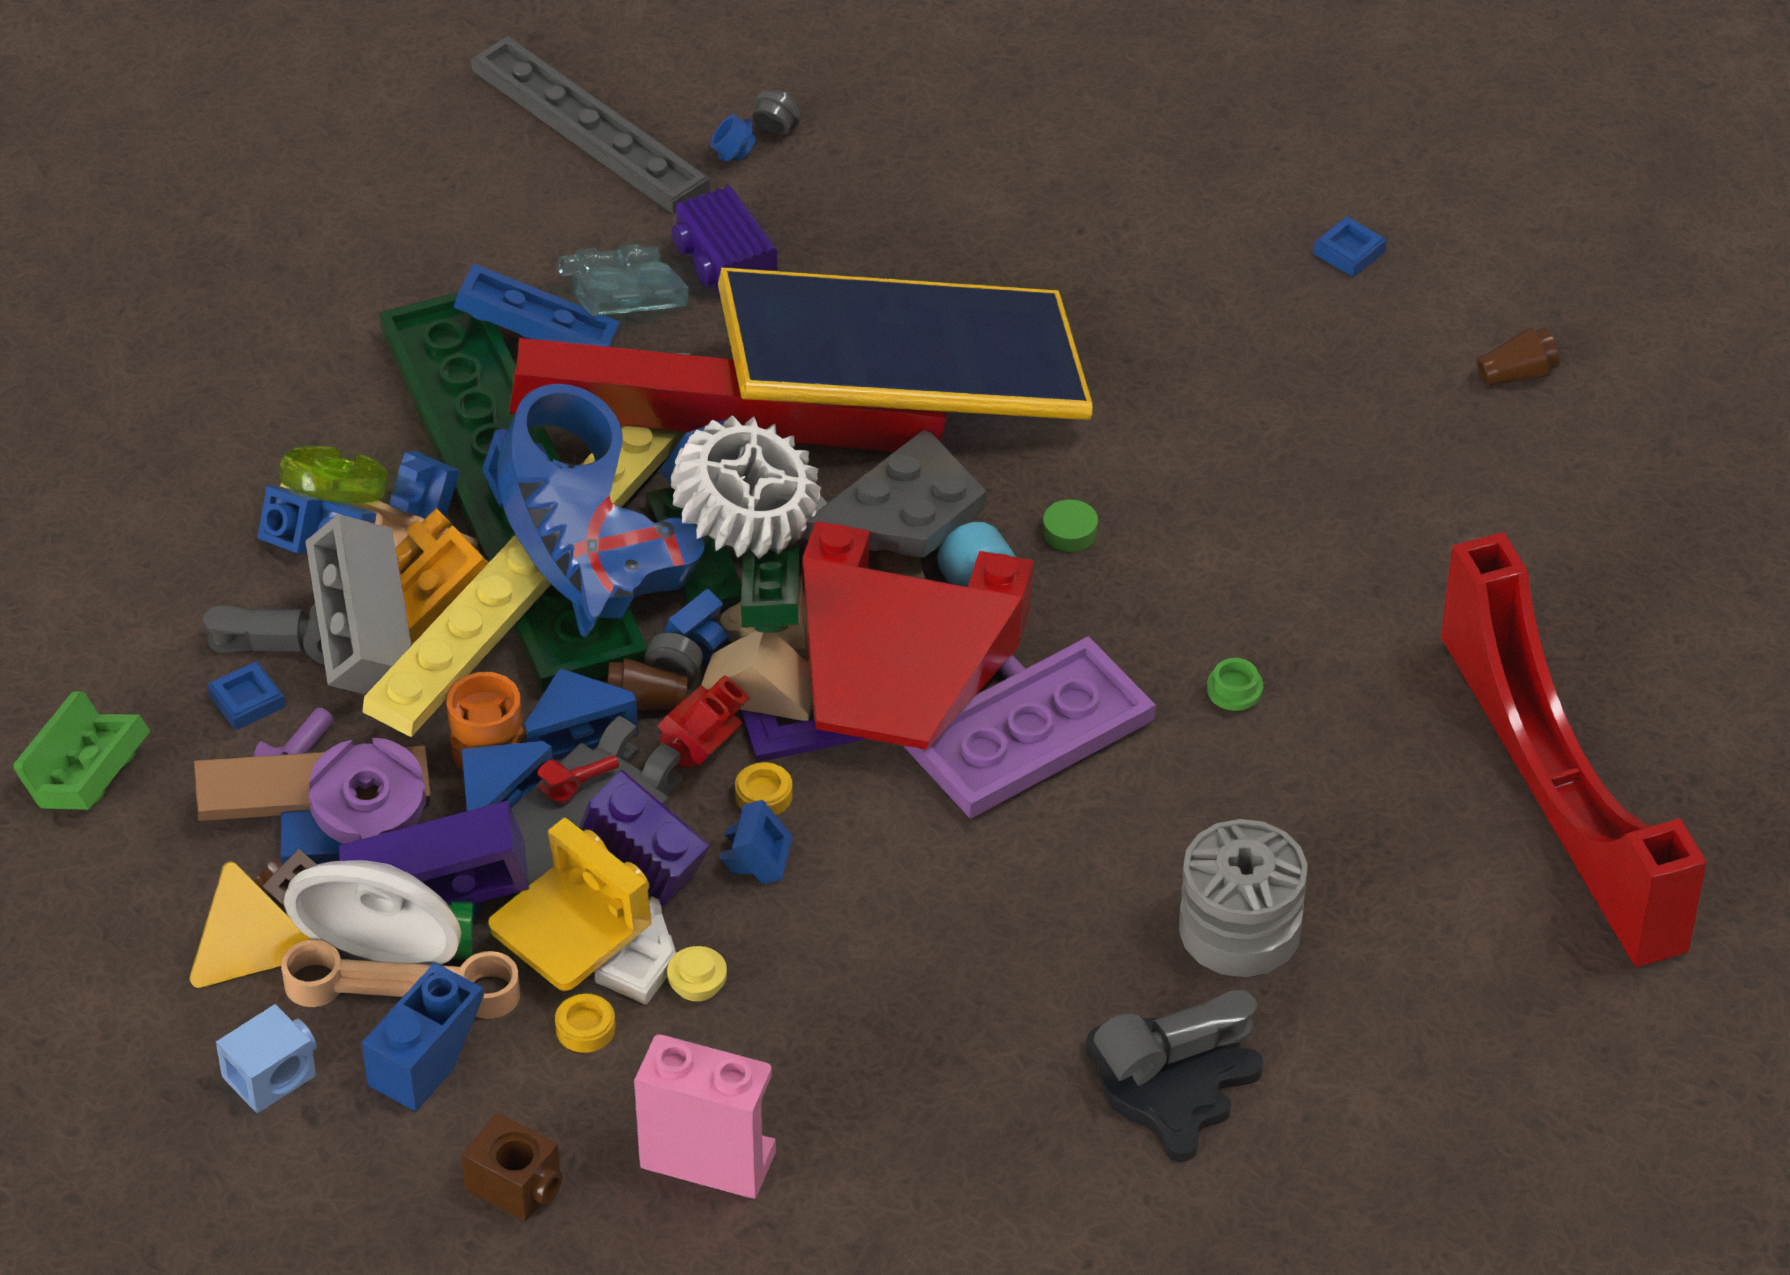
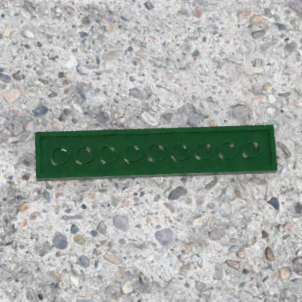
[378,292,648,694]

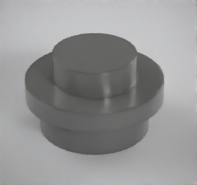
[752,90,802,136]

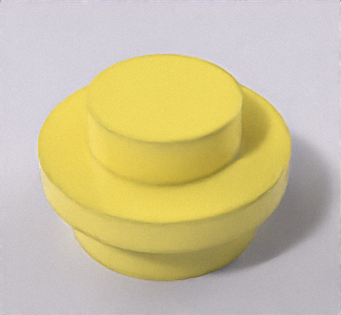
[667,946,727,1001]

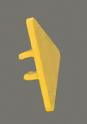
[189,861,311,988]

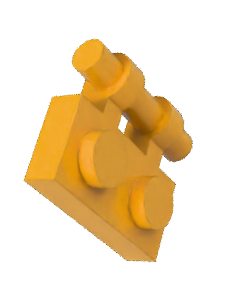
[395,508,489,644]

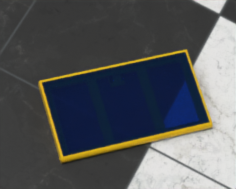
[718,268,1092,420]

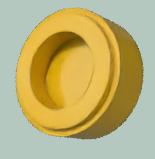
[735,762,793,815]
[555,994,616,1053]

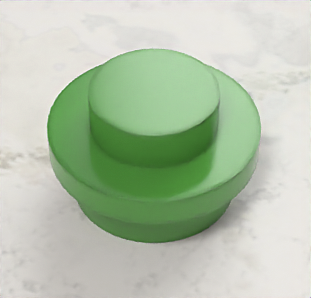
[1207,658,1263,711]

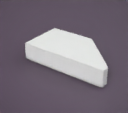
[595,896,676,1005]

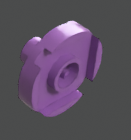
[309,738,426,844]

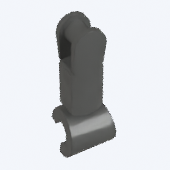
[203,603,324,664]
[1093,990,1257,1086]

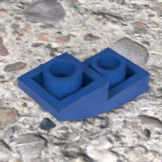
[257,485,377,553]

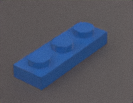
[454,263,619,347]

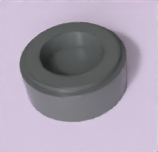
[644,633,703,684]

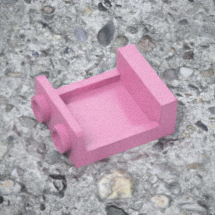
[634,1034,776,1199]

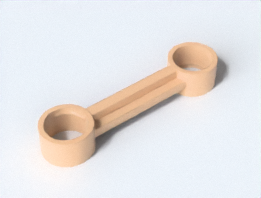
[281,940,520,1019]

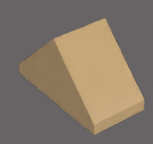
[701,631,813,721]

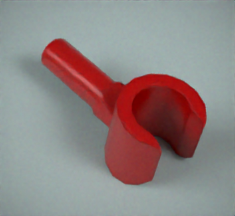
[537,755,619,804]

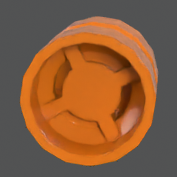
[446,672,525,771]

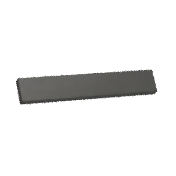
[471,36,710,214]

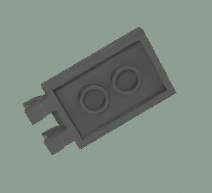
[511,716,683,894]

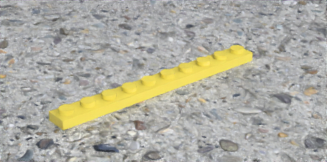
[362,425,688,737]

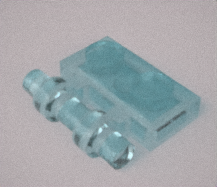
[558,243,689,316]

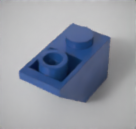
[362,962,484,1111]

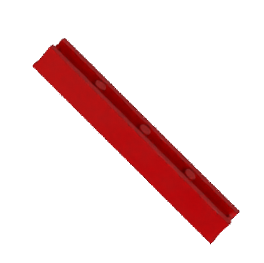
[509,338,946,452]

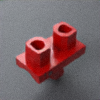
[657,675,749,768]

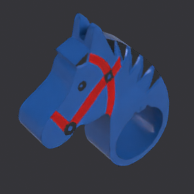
[497,384,705,637]

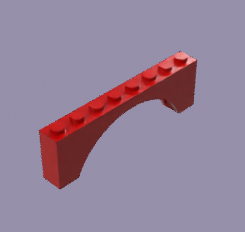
[1441,532,1707,968]

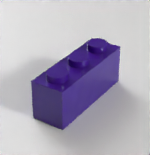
[339,800,529,906]

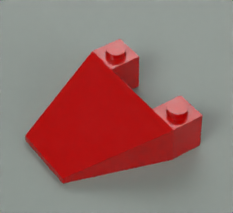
[801,521,1034,750]

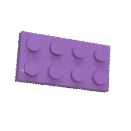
[904,636,1156,819]

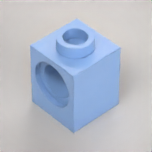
[216,1004,316,1114]

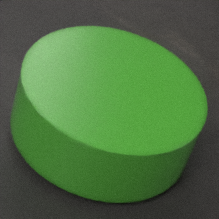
[1043,499,1098,552]

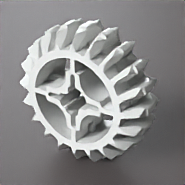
[670,415,821,559]

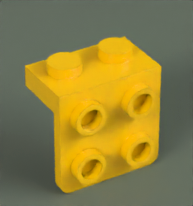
[489,817,652,991]

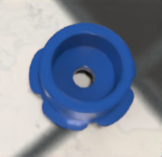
[710,114,756,162]

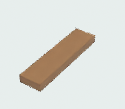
[194,746,431,821]

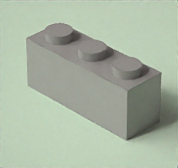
[305,514,411,694]

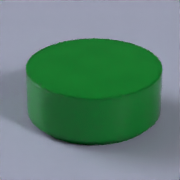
[449,902,473,961]

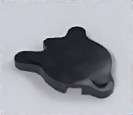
[1086,1018,1263,1162]

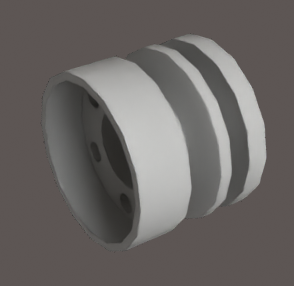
[1179,819,1308,977]

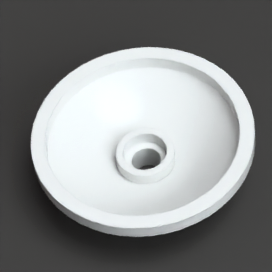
[284,860,461,965]

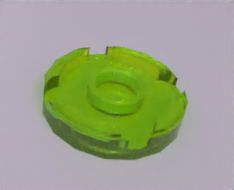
[278,445,388,504]

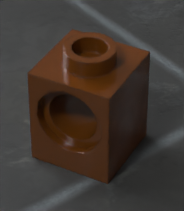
[461,1112,563,1222]

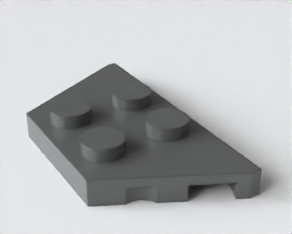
[804,429,987,558]

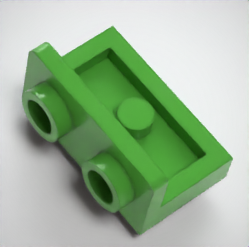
[13,691,150,810]

